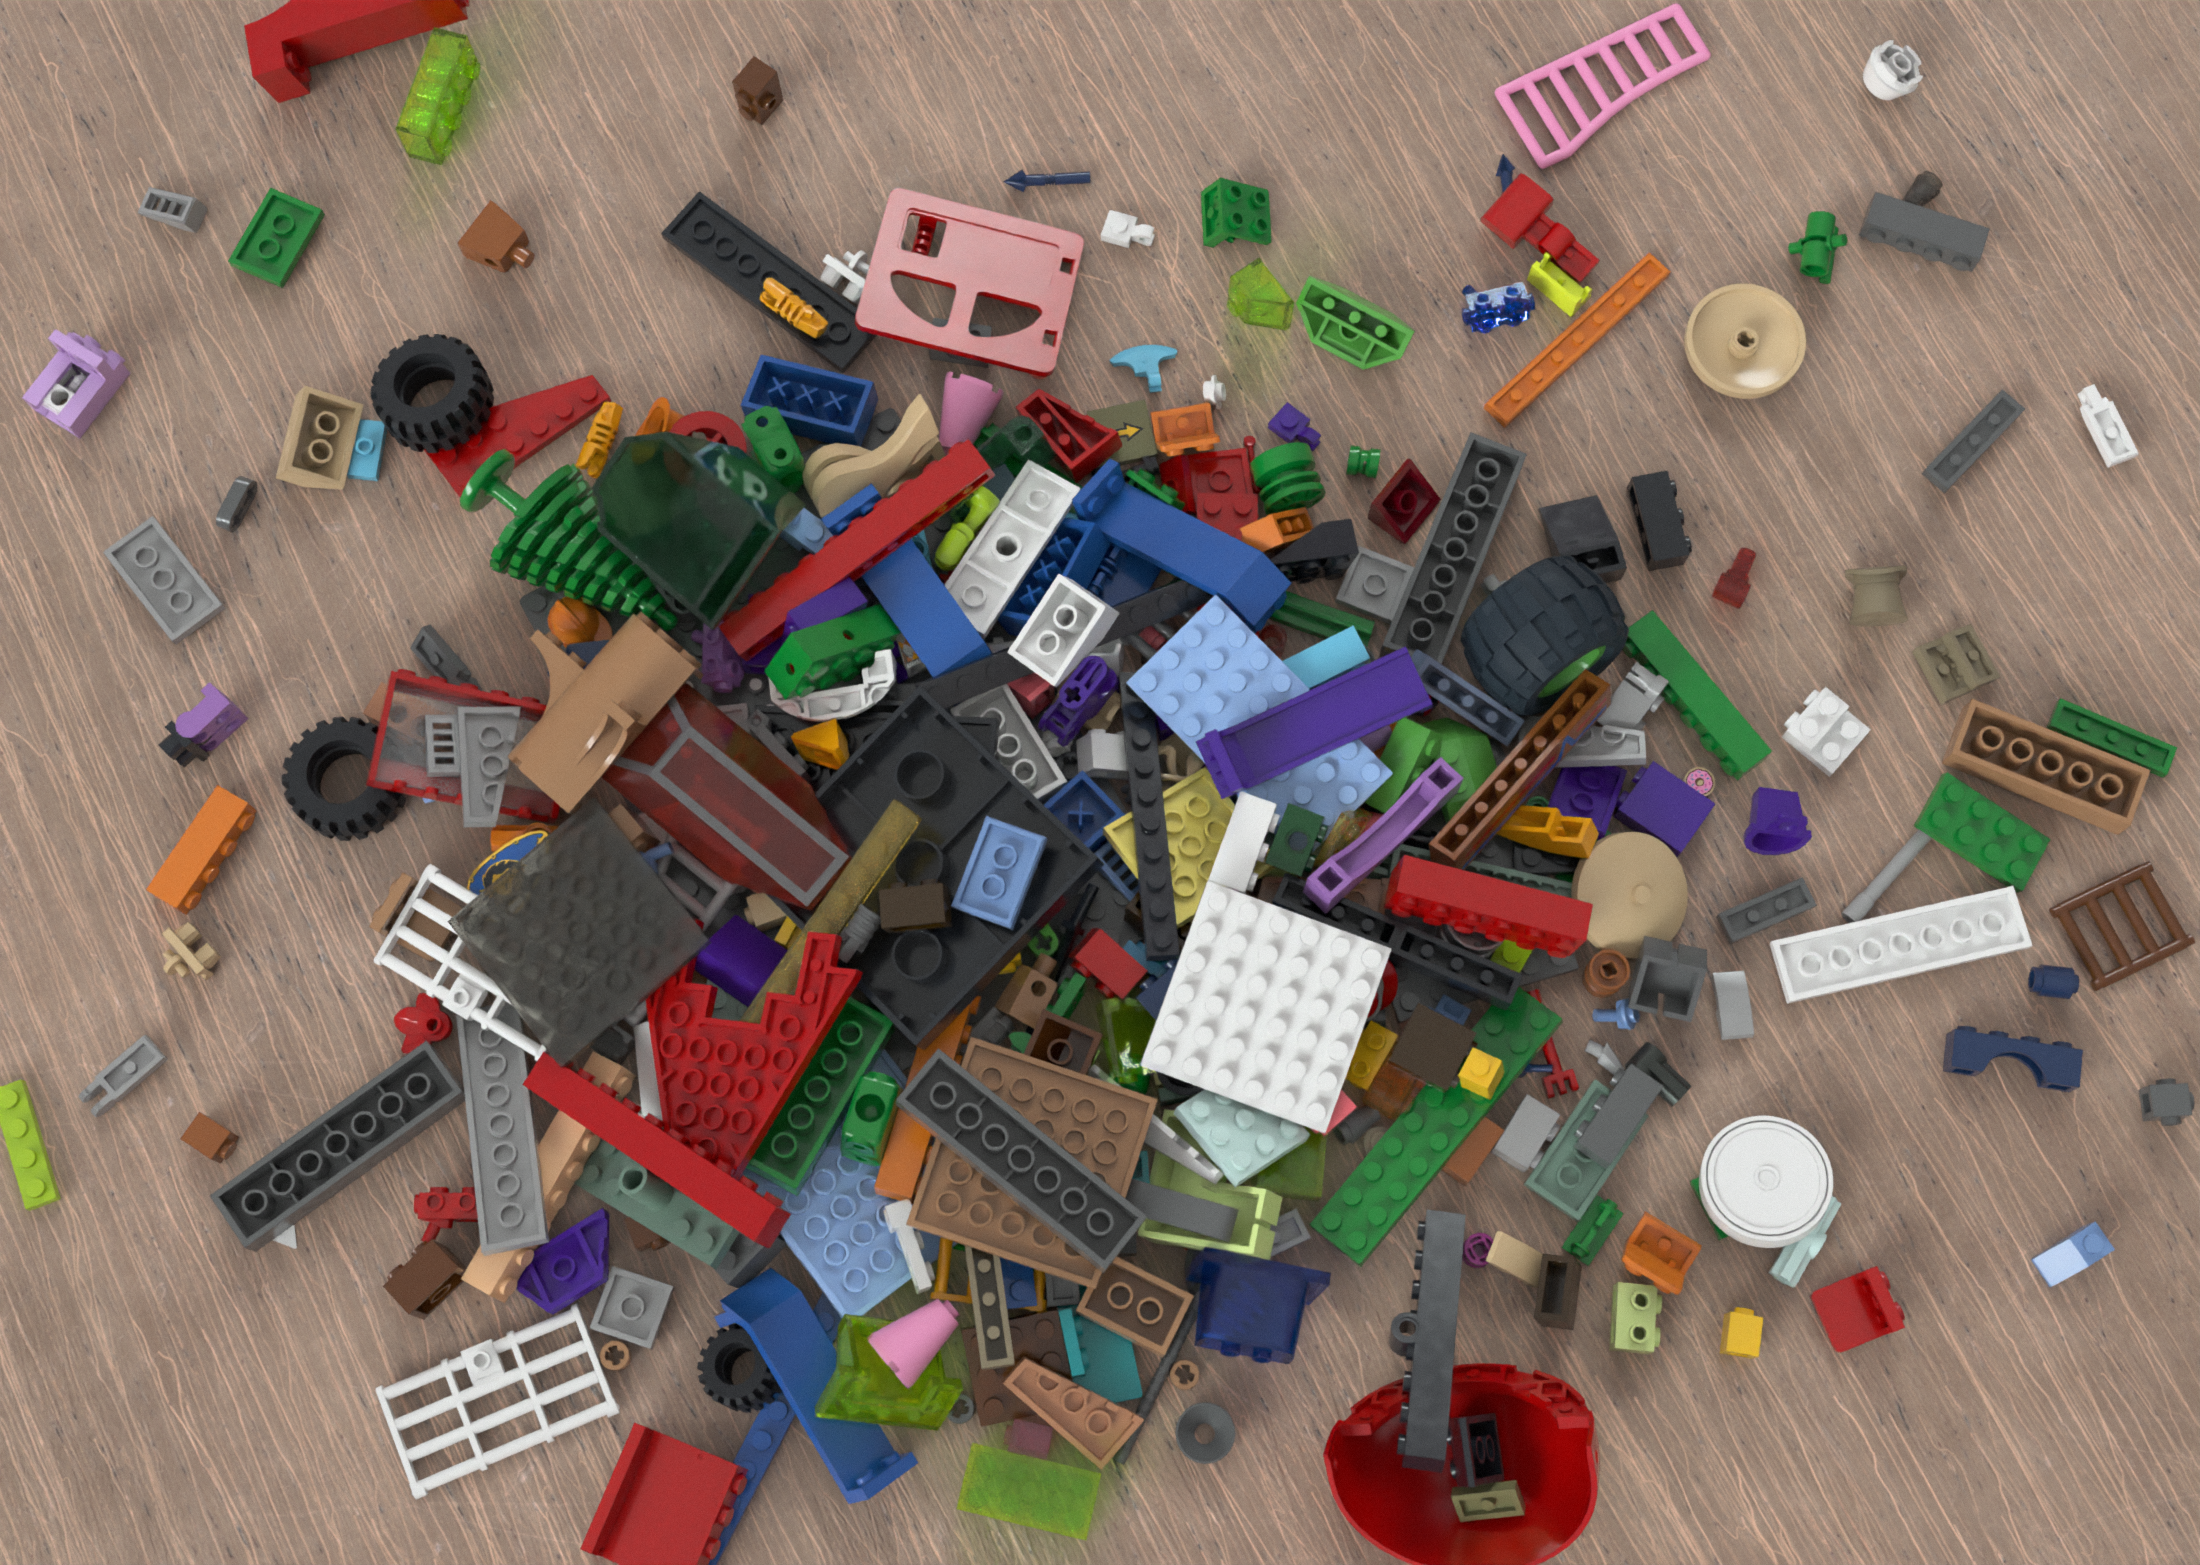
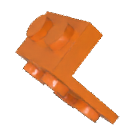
[1150,402,1220,456]
[1621,1211,1702,1295]

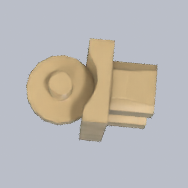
[162,922,221,980]

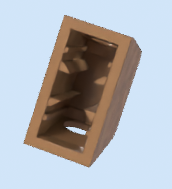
[994,953,1058,1029]

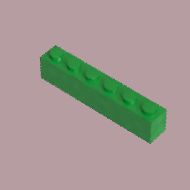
[1622,610,1772,781]

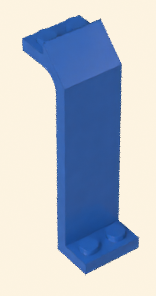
[1072,459,1292,634]
[821,483,993,707]
[714,1267,918,1504]

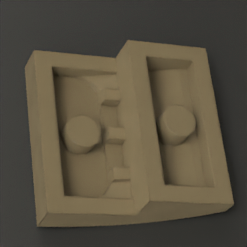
[1912,624,2000,705]

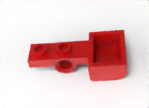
[1480,173,1600,285]

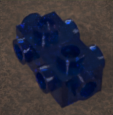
[1461,282,1535,333]

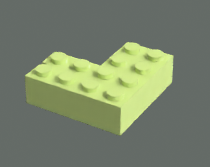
[1137,1109,1282,1262]

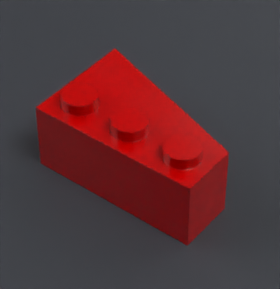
[1016,389,1123,483]

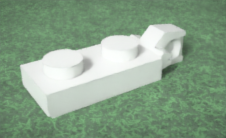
[2078,384,2138,468]

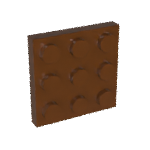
[961,1308,1072,1427]

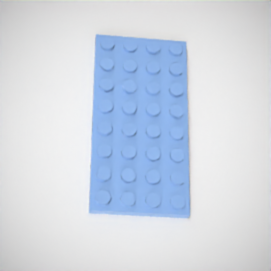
[1126,595,1393,853]

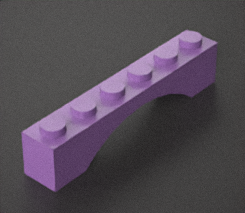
[1303,757,1464,914]

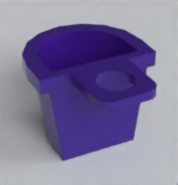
[1743,787,1812,855]

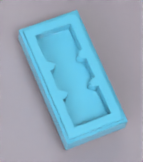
[347,419,387,481]

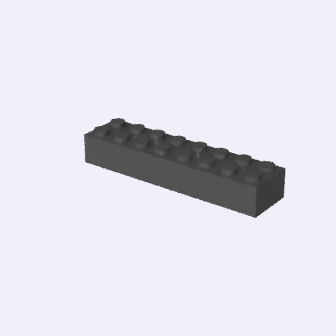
[1379,432,1527,664]
[210,1041,465,1252]
[896,1048,1147,1273]

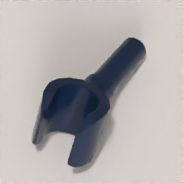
[1517,1063,1553,1078]

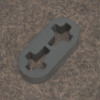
[216,476,257,533]

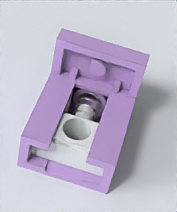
[22,329,130,439]

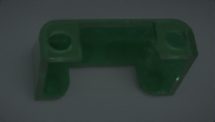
[946,416,1056,524]

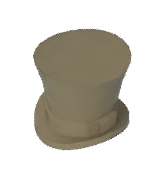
[1844,565,1908,627]

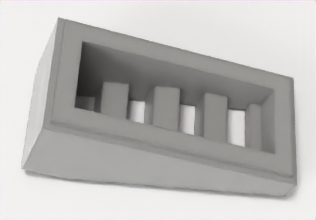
[138,187,207,233]
[425,715,461,777]

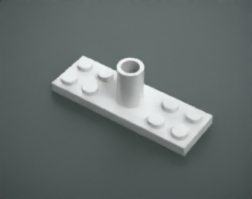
[944,459,1081,639]

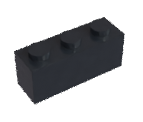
[1627,470,1692,571]

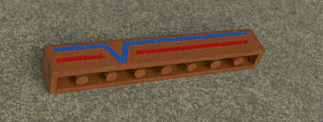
[1429,669,1611,870]

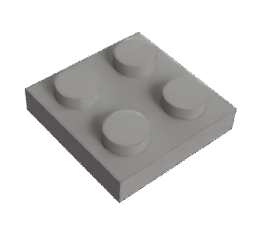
[1335,546,1414,625]
[590,1266,675,1350]

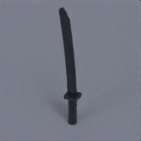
[1025,883,1100,1035]

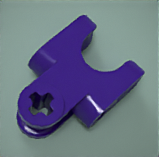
[1038,656,1119,747]

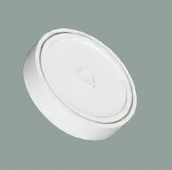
[1699,1116,1833,1248]

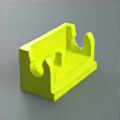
[1527,252,1592,317]

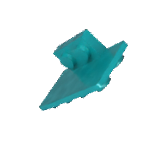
[1057,1284,1143,1403]

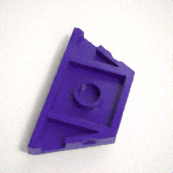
[516,1208,610,1315]

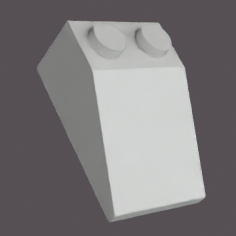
[1007,574,1120,687]

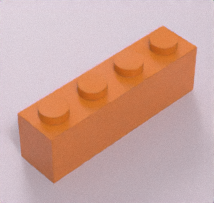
[146,785,257,915]

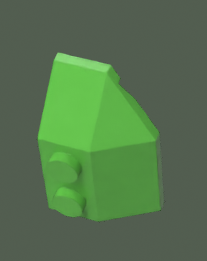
[1296,276,1415,370]
[1422,717,1497,824]

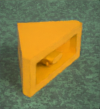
[791,718,849,770]

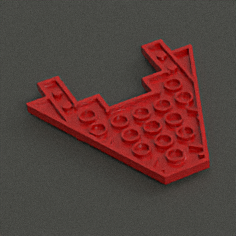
[638,917,863,1179]

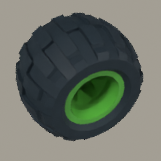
[1460,556,1629,716]

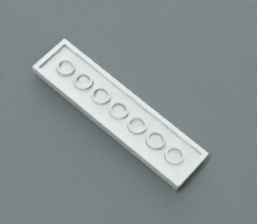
[1769,886,2032,1004]

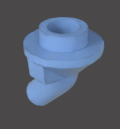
[630,842,674,879]
[1592,998,1640,1030]

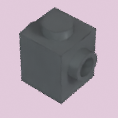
[2139,1078,2195,1126]

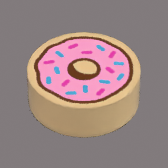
[1683,767,1715,797]

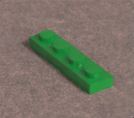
[2046,698,2177,778]

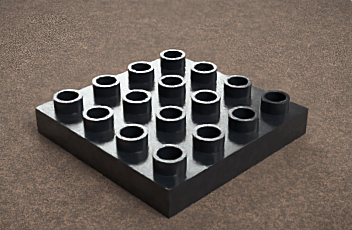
[742,686,1105,1050]

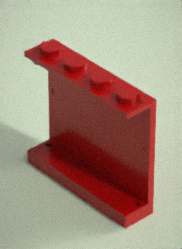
[580,1422,748,1565]

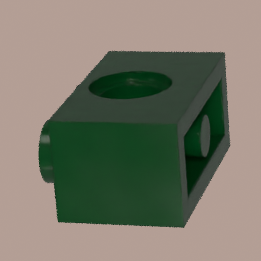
[1265,803,1328,877]

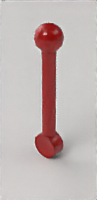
[1243,436,1262,494]

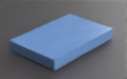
[951,816,1048,930]

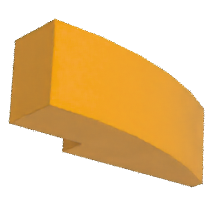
[1497,805,1599,859]

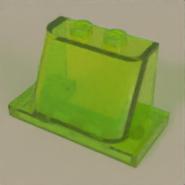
[814,1314,963,1431]

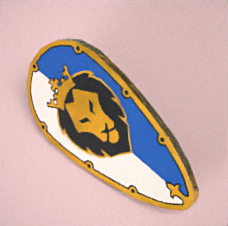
[467,830,552,922]

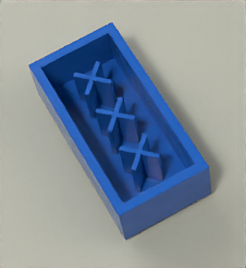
[740,355,879,447]
[997,518,1110,636]
[1044,770,1125,852]

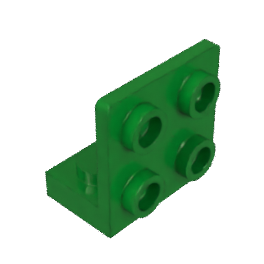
[1201,177,1272,248]

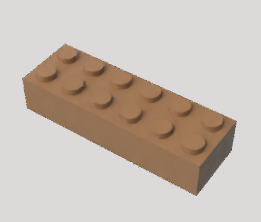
[1942,699,2150,835]

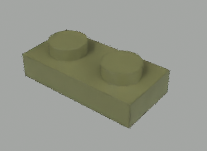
[1451,1480,1526,1522]

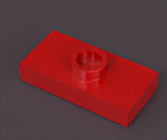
[1159,454,1196,515]

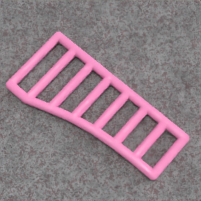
[1495,3,1711,169]

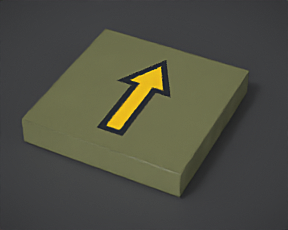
[1087,400,1158,467]

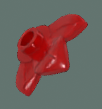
[394,993,453,1054]

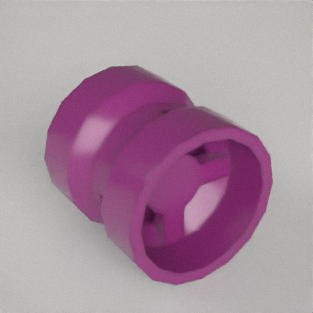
[1462,1233,1493,1269]

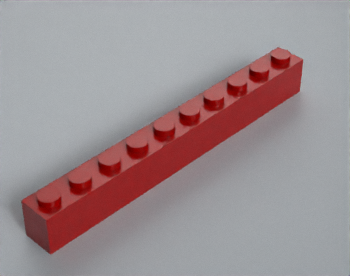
[718,439,995,661]
[522,1052,791,1249]

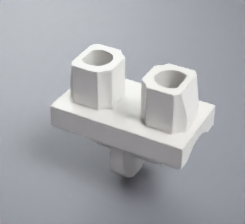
[820,250,869,304]

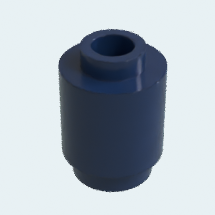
[2028,964,2079,999]

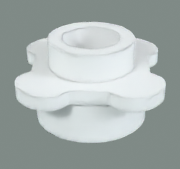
[1203,375,1226,410]

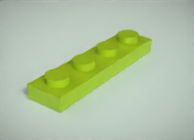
[0,1079,61,1211]

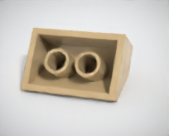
[276,386,364,489]

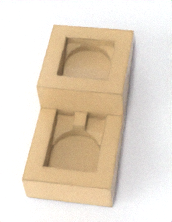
[1486,1231,1543,1288]

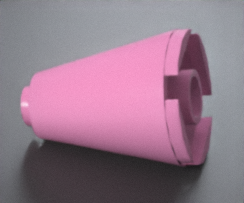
[939,372,1004,455]
[867,1299,960,1389]

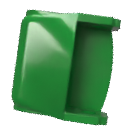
[741,406,805,496]
[840,1071,904,1166]

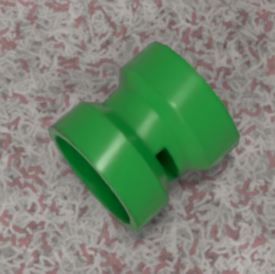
[1346,445,1381,479]

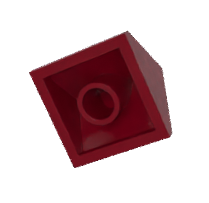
[1367,459,1441,544]

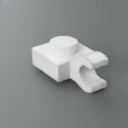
[1101,210,1155,248]

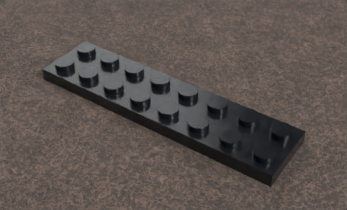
[661,191,877,373]

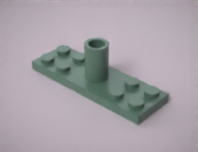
[574,1139,740,1270]

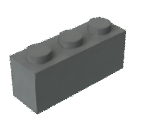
[1573,1064,1663,1169]

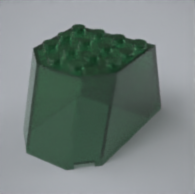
[592,432,806,630]

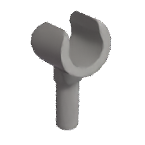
[1480,574,1507,596]

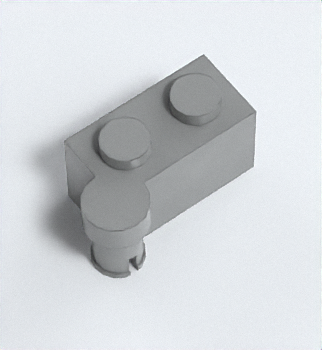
[1597,662,1669,731]

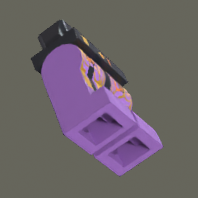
[159,682,248,768]

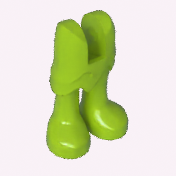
[934,486,1000,571]

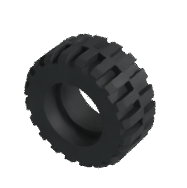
[370,334,494,453]
[282,716,407,841]

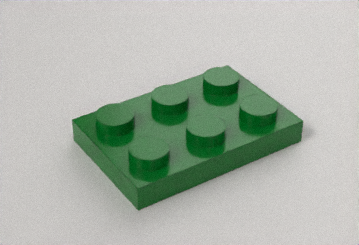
[228,187,325,288]

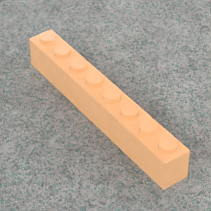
[461,1052,636,1303]

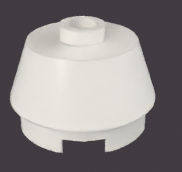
[1863,40,1923,100]

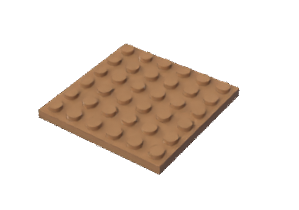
[906,1037,1158,1289]

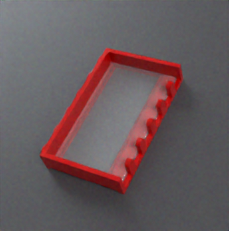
[366,669,560,825]

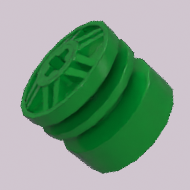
[1250,442,1326,515]

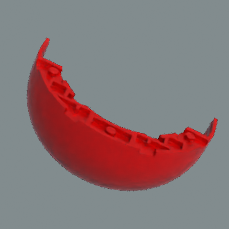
[1323,1363,1600,1565]

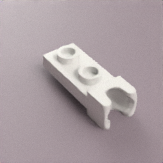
[883,1199,935,1294]

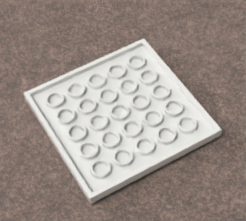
[1140,881,1391,1133]

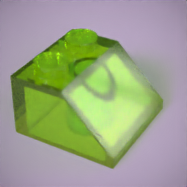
[1227,258,1294,330]

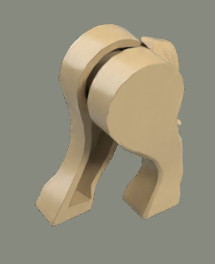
[802,394,946,518]

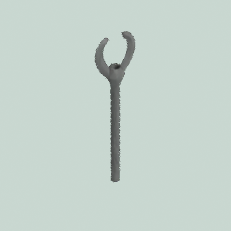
[1113,1249,1247,1465]

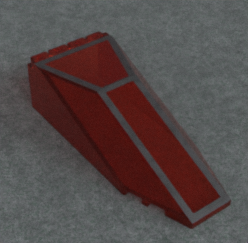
[602,682,853,910]

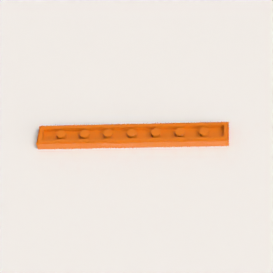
[1484,252,1671,428]

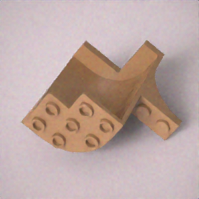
[508,612,704,815]

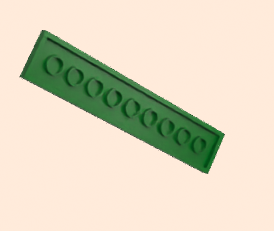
[1309,987,1563,1267]

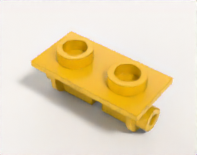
[1345,1021,1399,1091]

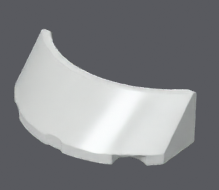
[768,649,897,722]

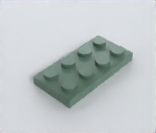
[1523,1079,1648,1222]

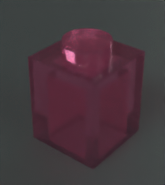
[1003,1419,1054,1461]

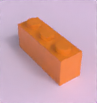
[1240,507,1314,554]

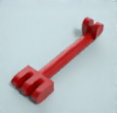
[1527,989,1579,1099]

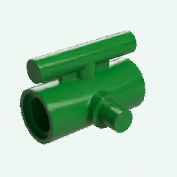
[1788,211,1848,284]

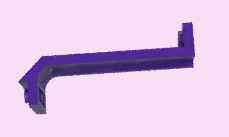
[1195,646,1433,799]

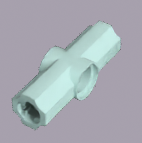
[1769,1196,1841,1288]

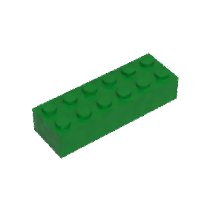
[746,997,895,1197]

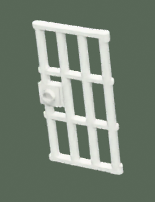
[374,864,599,1061]
[376,1303,620,1500]

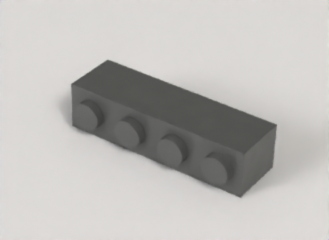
[1859,192,1990,272]

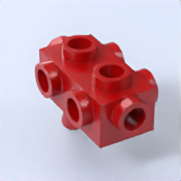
[414,1187,478,1242]

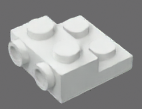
[1782,686,1871,777]

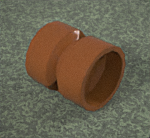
[1582,949,1630,998]

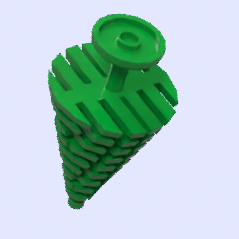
[460,449,678,632]

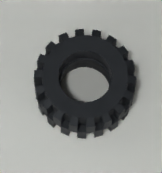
[697,1323,782,1413]

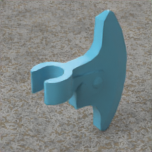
[1110,345,1177,393]

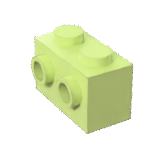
[1609,1282,1662,1354]

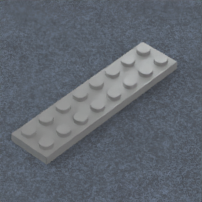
[456,1002,549,1256]

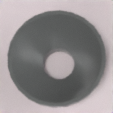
[1175,1402,1236,1464]

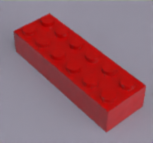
[1384,855,1593,958]

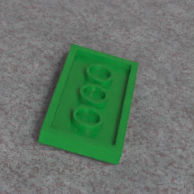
[1913,772,2051,893]

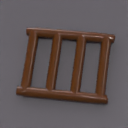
[2049,861,2195,991]

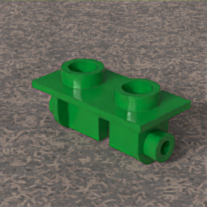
[1561,1195,1624,1266]

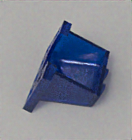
[1185,1247,1331,1364]

